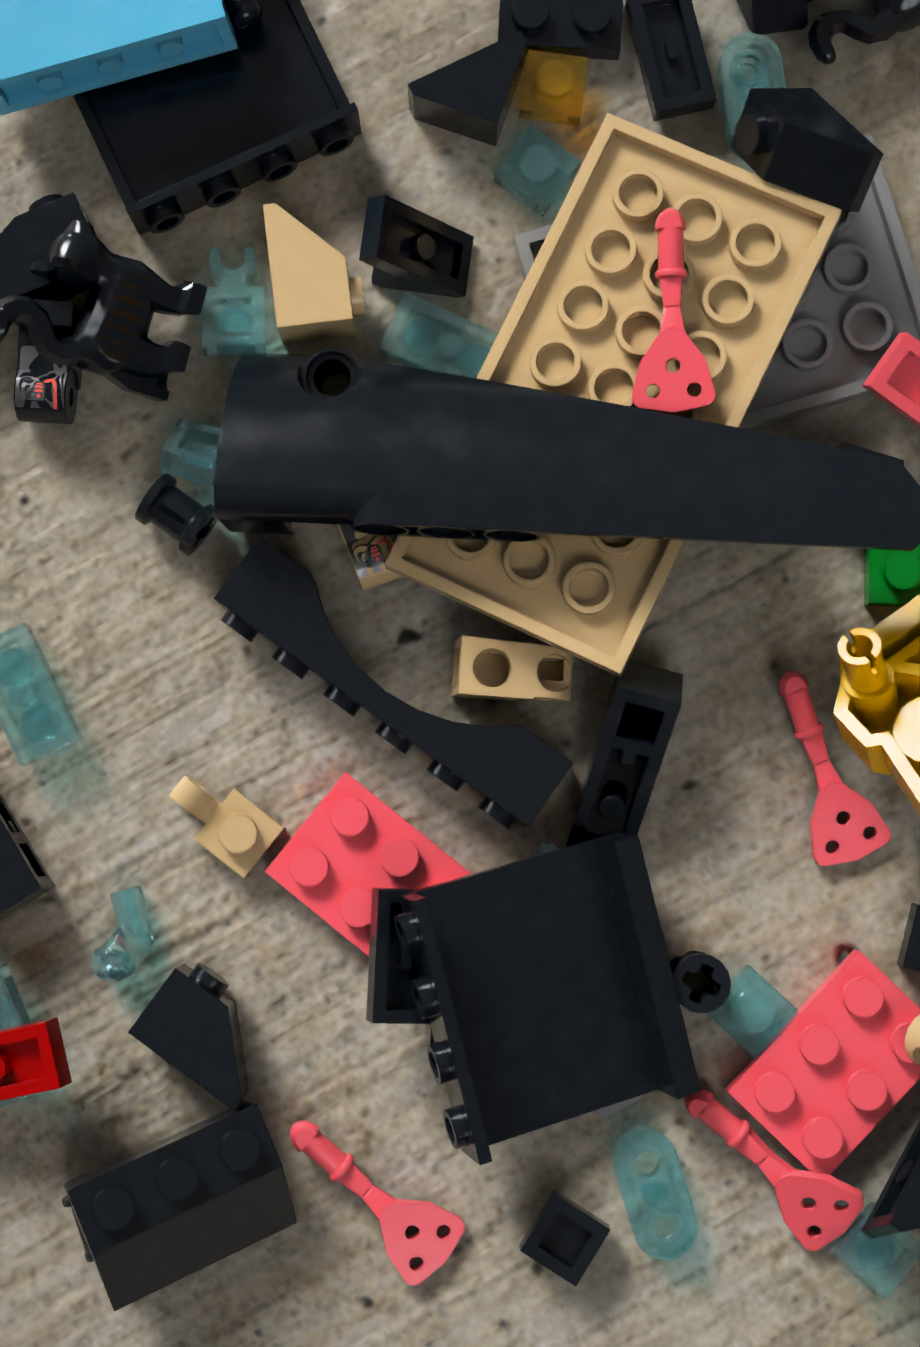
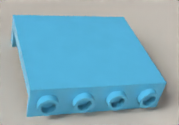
[0,0,238,116]

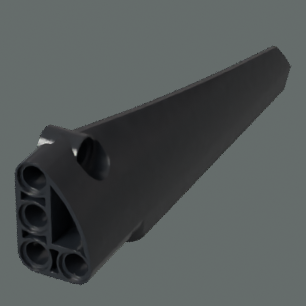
[214,348,920,551]

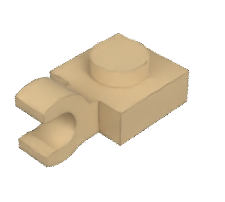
[169,776,285,879]

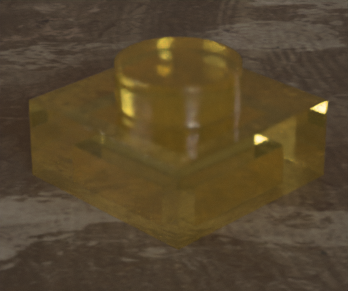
[519,49,589,126]

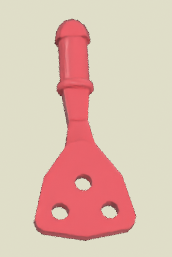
[632,208,716,414]
[778,670,891,866]
[685,1089,864,1251]
[290,1120,465,1286]

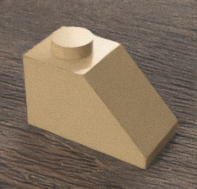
[262,203,366,345]

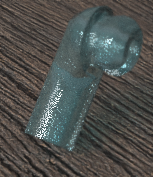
[91,886,154,981]

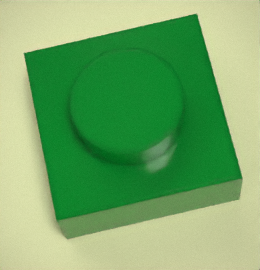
[864,544,920,607]

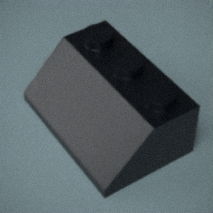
[64,1101,297,1311]

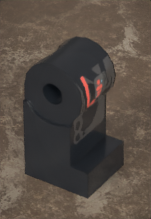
[14,299,82,425]

